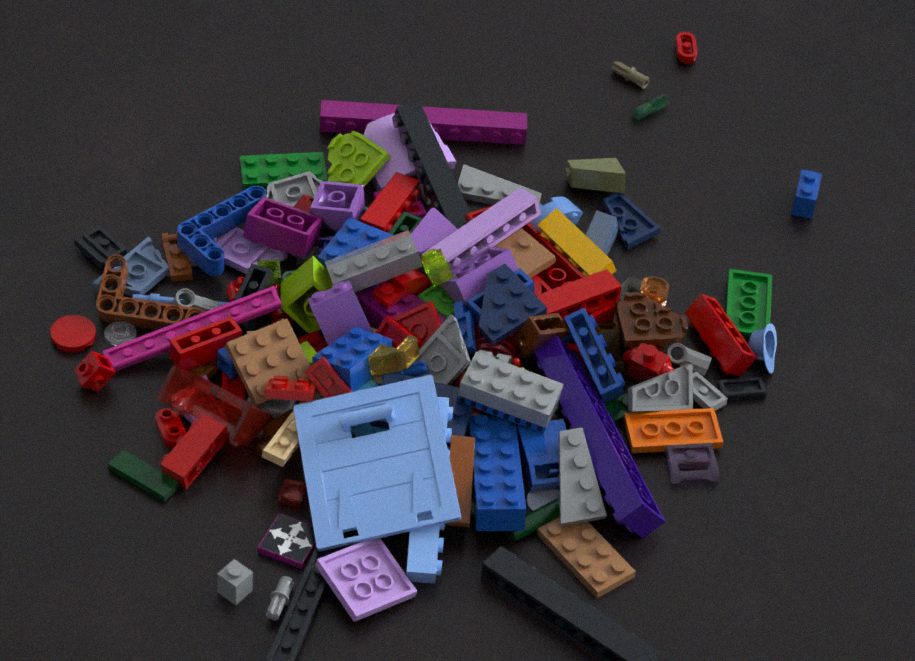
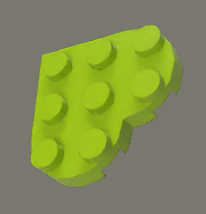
[328,131,391,188]

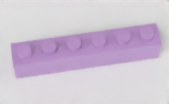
[421,187,540,278]

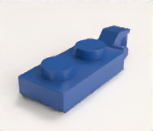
[454,301,477,354]

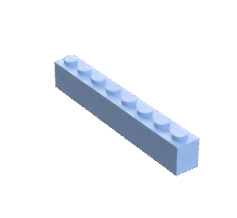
[406,397,453,584]

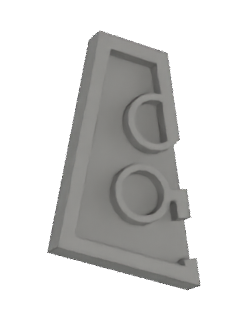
[628,364,693,411]

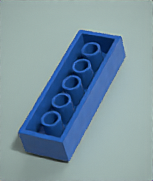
[467,415,526,531]

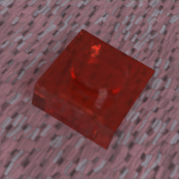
[278,478,307,507]

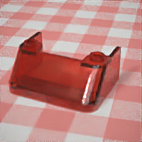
[156,366,273,448]

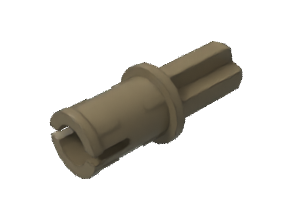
[611,61,650,89]

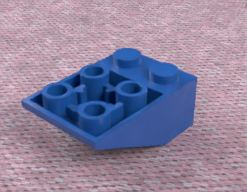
[517,419,567,493]

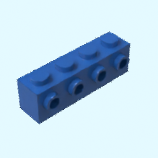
[564,308,625,403]

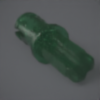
[632,94,669,120]

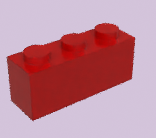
[169,316,242,373]
[160,413,229,490]

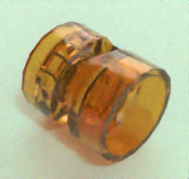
[640,276,669,307]

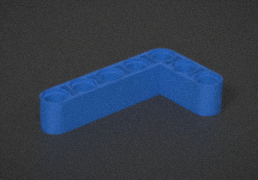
[177,186,266,276]

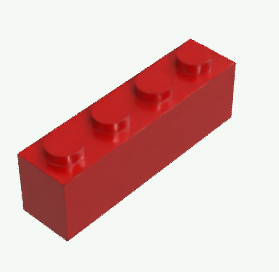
[360,172,421,233]
[536,269,622,322]
[685,294,758,377]

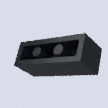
[234,264,275,336]

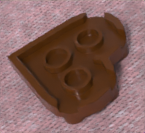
[616,292,687,347]

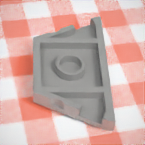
[266,171,323,207]
[406,315,471,385]

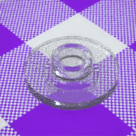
[104,321,136,346]

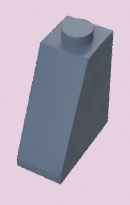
[586,210,618,255]

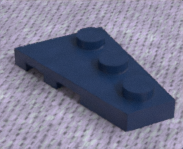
[603,193,661,250]

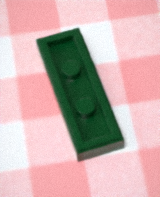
[108,449,180,502]

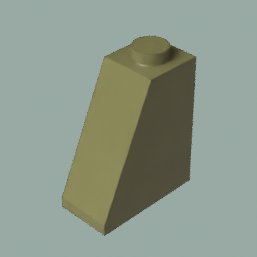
[564,158,626,193]

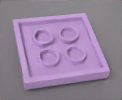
[315,538,417,622]

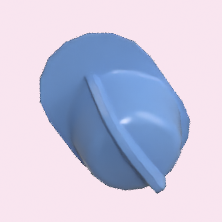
[748,323,777,374]

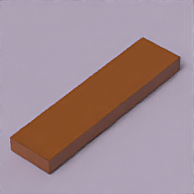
[445,435,475,527]

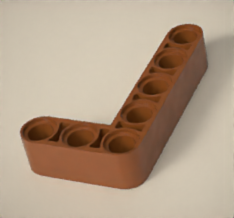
[96,254,203,330]

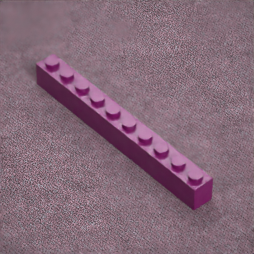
[319,100,527,145]

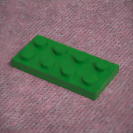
[239,152,328,190]
[726,269,772,339]

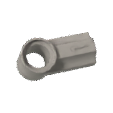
[171,288,219,312]
[666,343,712,376]

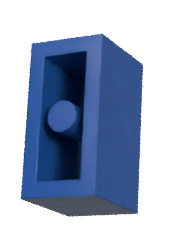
[791,169,822,219]

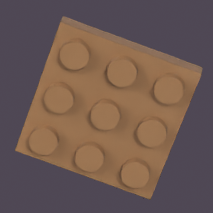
[224,318,311,407]

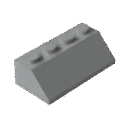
[325,230,423,292]

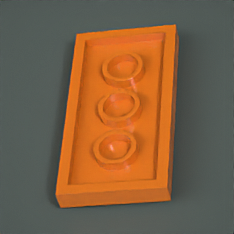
[623,408,723,453]

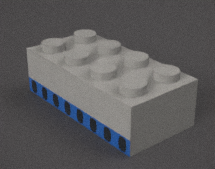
[456,352,563,434]

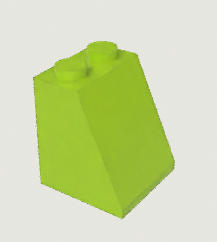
[281,256,333,333]

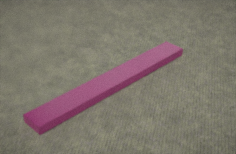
[102,286,283,371]

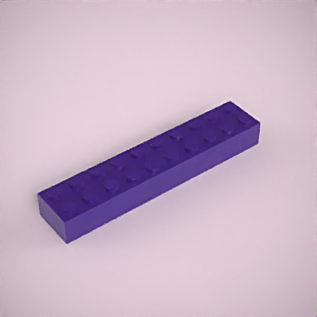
[534,336,665,538]

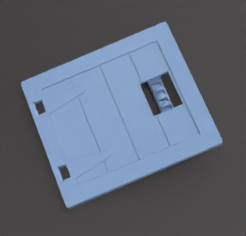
[293,375,462,551]

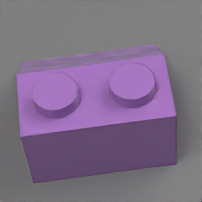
[310,181,365,231]

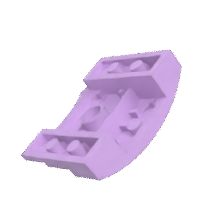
[363,113,456,191]

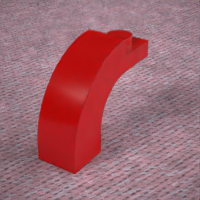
[372,269,434,309]

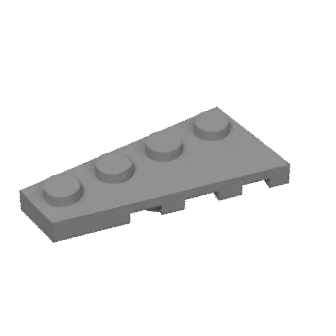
[458,164,542,205]
[558,427,607,527]

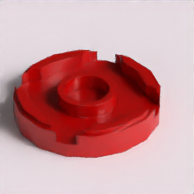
[50,315,96,353]

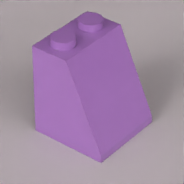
[411,208,458,277]
[308,281,373,345]

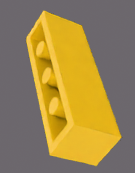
[537,208,617,277]

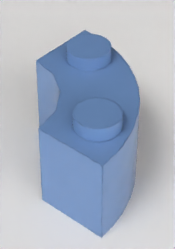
[530,197,583,233]

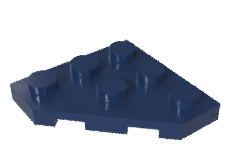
[479,264,547,346]

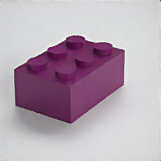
[243,197,323,258]

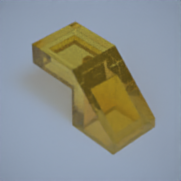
[368,335,420,377]

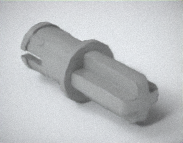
[266,576,294,621]

